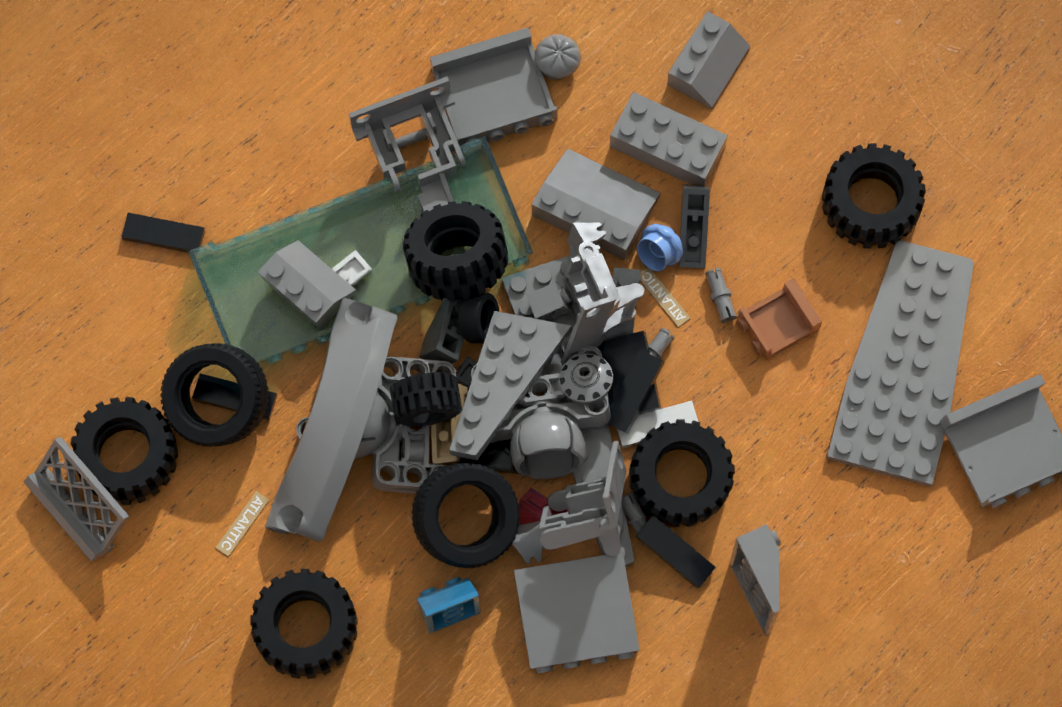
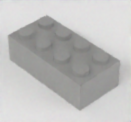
[610,92,728,186]

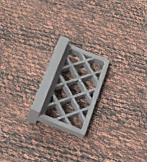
[24,437,129,562]

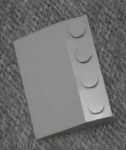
[532,149,661,260]
[729,524,781,636]

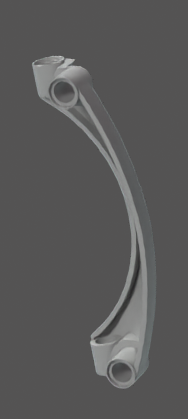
[265,298,397,542]

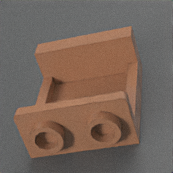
[737,278,822,361]

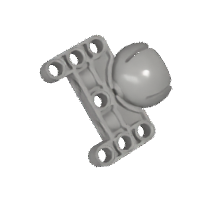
[471,346,611,479]
[355,357,456,494]

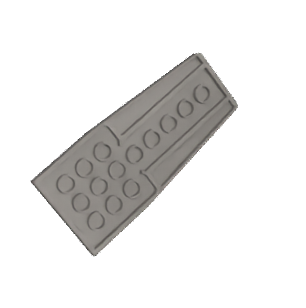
[826,241,974,487]

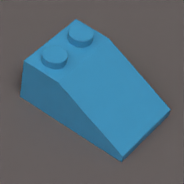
[417,577,480,633]

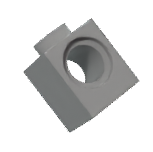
[527,282,572,321]

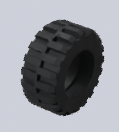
[822,143,926,249]
[403,201,508,301]
[70,397,178,505]
[629,419,735,527]
[250,569,358,679]

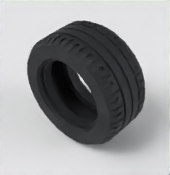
[160,343,269,447]
[411,463,520,568]

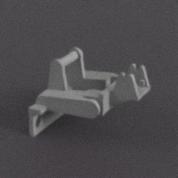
[348,76,466,212]
[561,222,645,366]
[512,441,626,564]

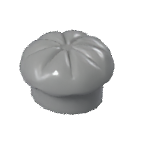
[535,34,581,80]

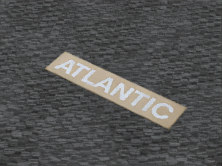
[640,267,691,327]
[215,491,269,557]

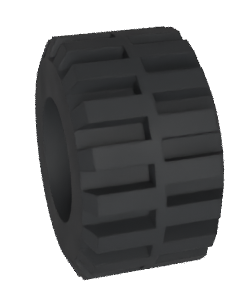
[390,372,462,426]

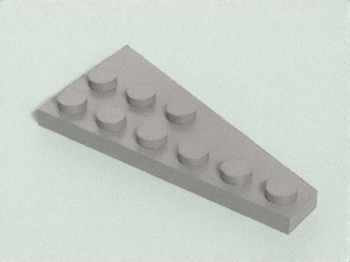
[449,311,572,460]

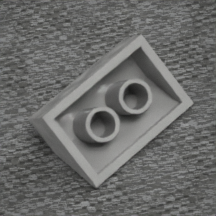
[667,11,750,109]
[258,240,357,330]

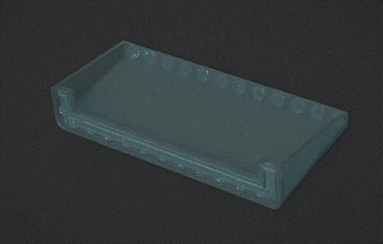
[188,136,533,365]

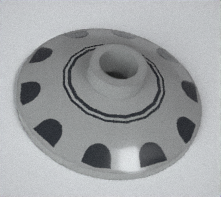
[559,354,613,403]

